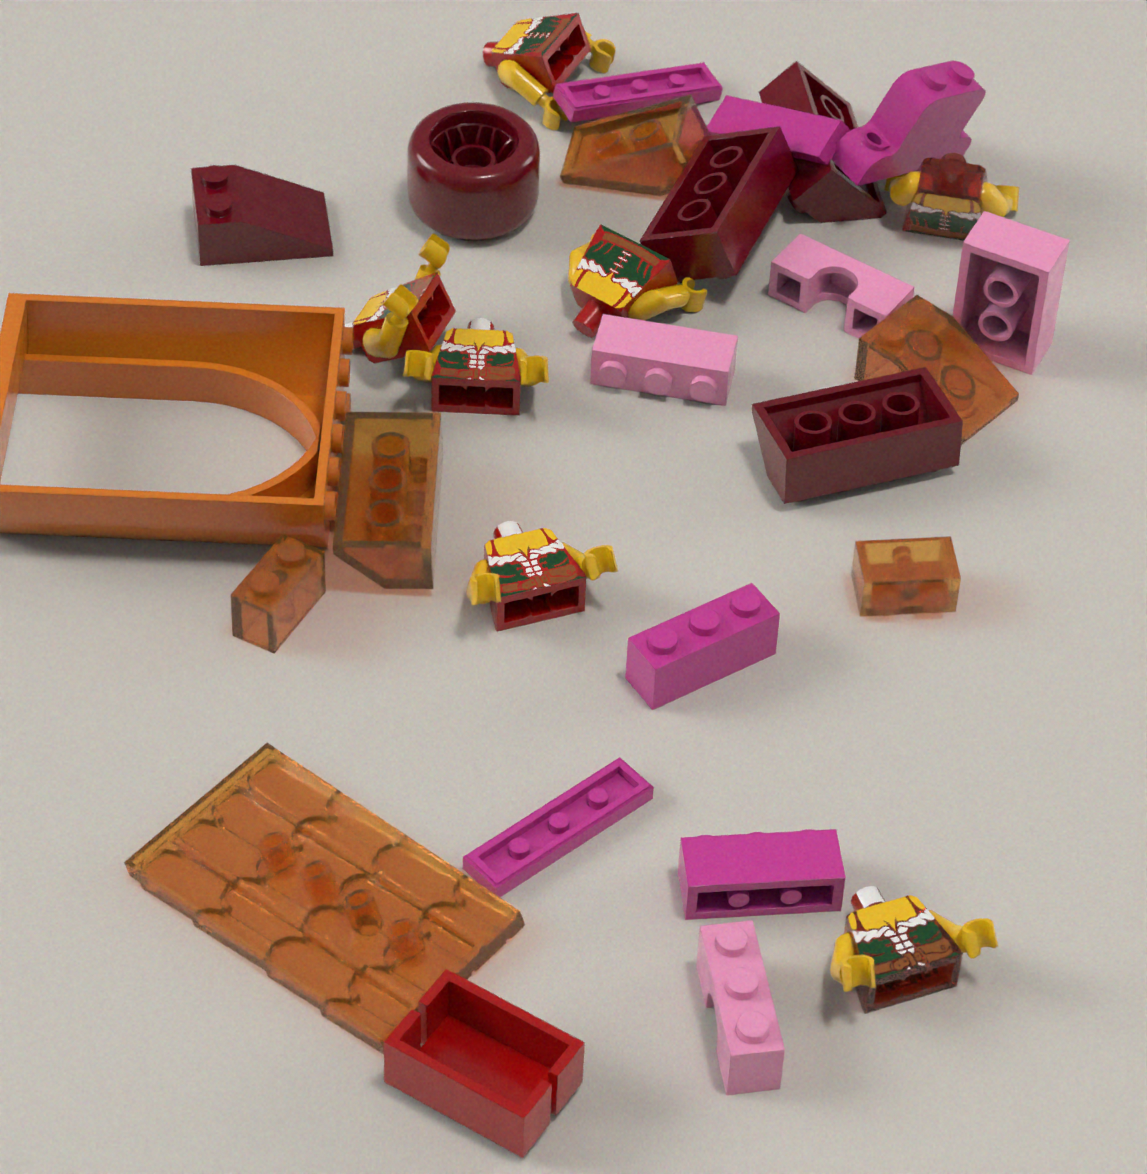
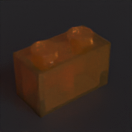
[230,534,326,654]
[851,536,961,617]

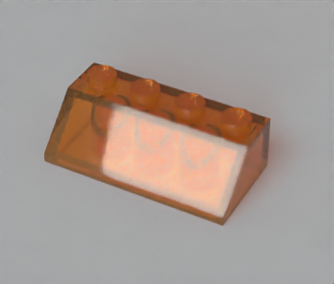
[332,412,443,589]

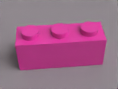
[625,583,780,710]
[678,829,846,920]

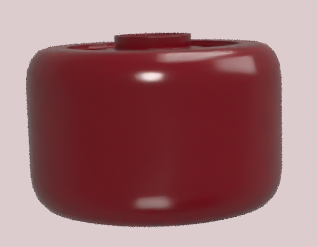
[407,102,540,240]

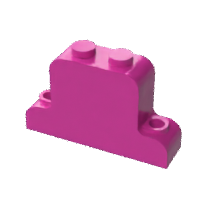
[831,60,986,186]

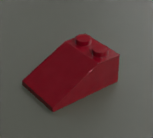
[191,165,333,266]

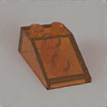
[560,94,711,196]
[854,295,1019,445]

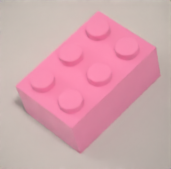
[948,211,1070,375]

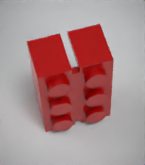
[384,969,585,1158]

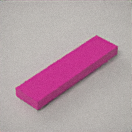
[553,62,723,122]
[705,95,849,165]
[463,757,654,900]

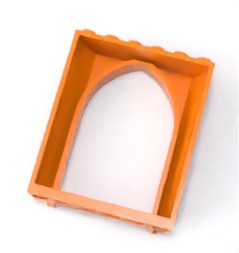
[0,293,354,548]

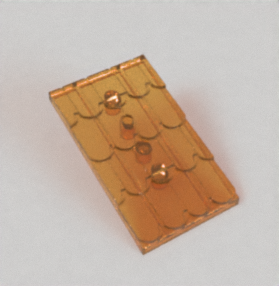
[124,743,525,1055]

